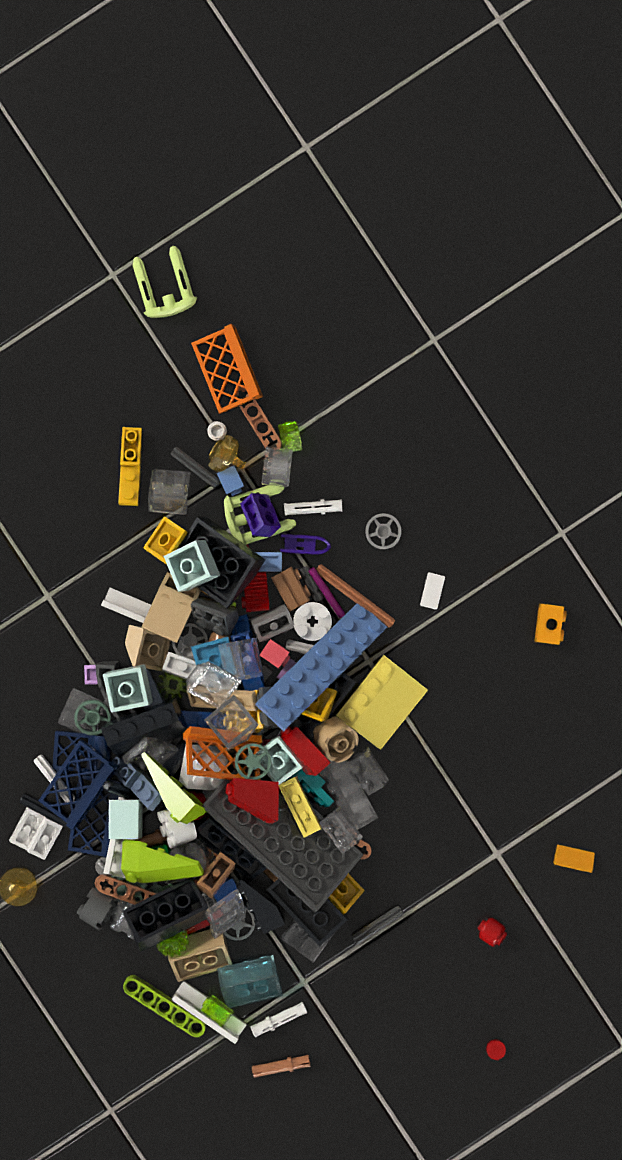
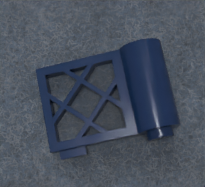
[53,730,111,776]

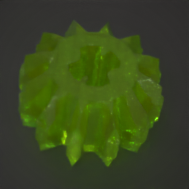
[157,672,190,699]
[157,930,189,958]

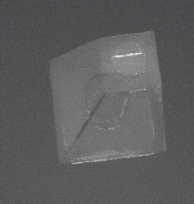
[186,661,241,709]

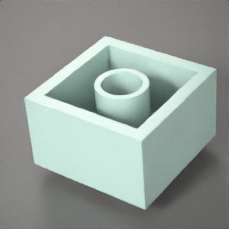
[164,540,220,592]
[103,664,153,712]

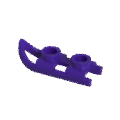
[280,534,331,554]

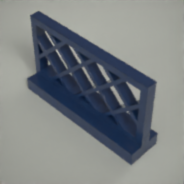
[38,739,120,830]
[68,775,124,858]

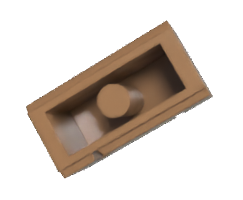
[272,567,311,611]
[197,852,236,899]

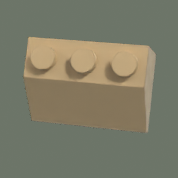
[165,926,233,982]

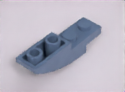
[112,756,162,811]

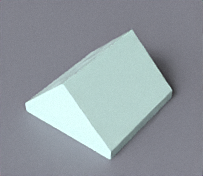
[256,736,304,785]
[109,799,143,839]

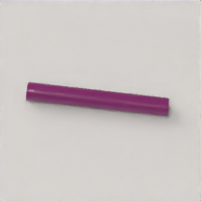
[308,567,345,618]

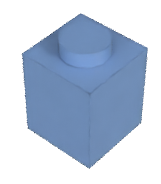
[217,465,244,496]

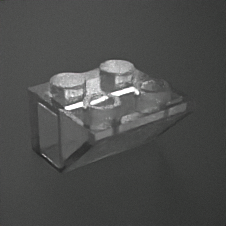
[148,469,191,515]

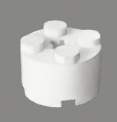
[293,602,332,641]
[157,809,197,849]

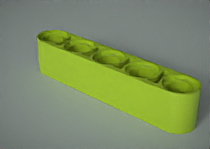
[123,975,206,1037]

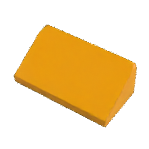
[553,844,595,873]

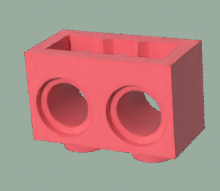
[260,639,290,668]

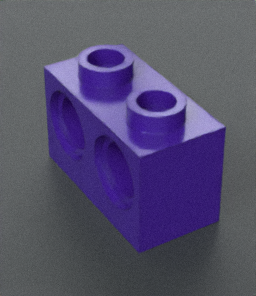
[240,493,281,537]

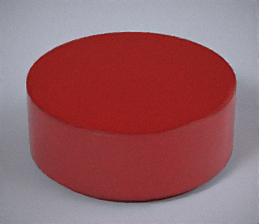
[486,1039,506,1060]

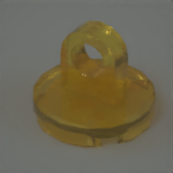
[208,435,246,472]
[0,868,38,906]

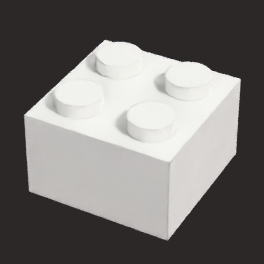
[179,745,229,790]

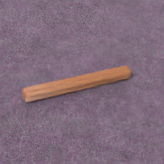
[316,564,395,628]

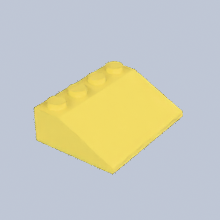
[336,655,428,750]

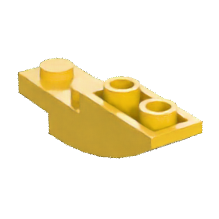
[118,427,142,506]

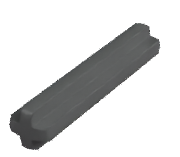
[171,447,220,488]
[352,906,404,944]

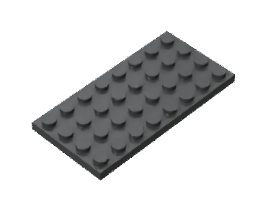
[202,751,363,912]

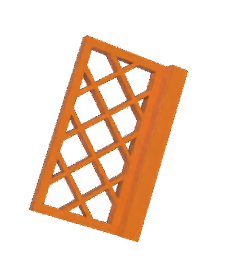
[191,324,263,414]
[183,726,262,780]

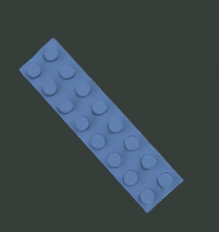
[255,604,387,731]

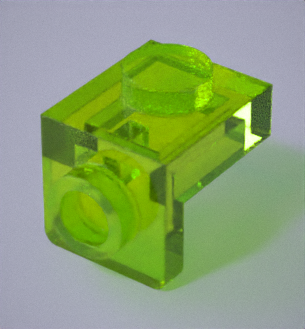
[278,421,302,454]
[201,995,234,1027]

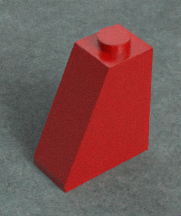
[280,726,330,776]
[226,778,279,824]

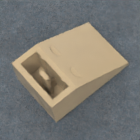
[142,572,201,643]

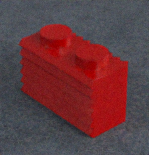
[241,572,270,612]

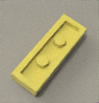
[279,776,322,838]

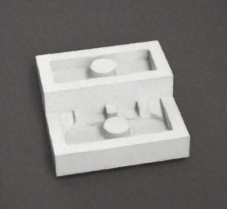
[9,807,63,860]

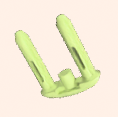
[132,246,197,318]
[224,483,296,545]

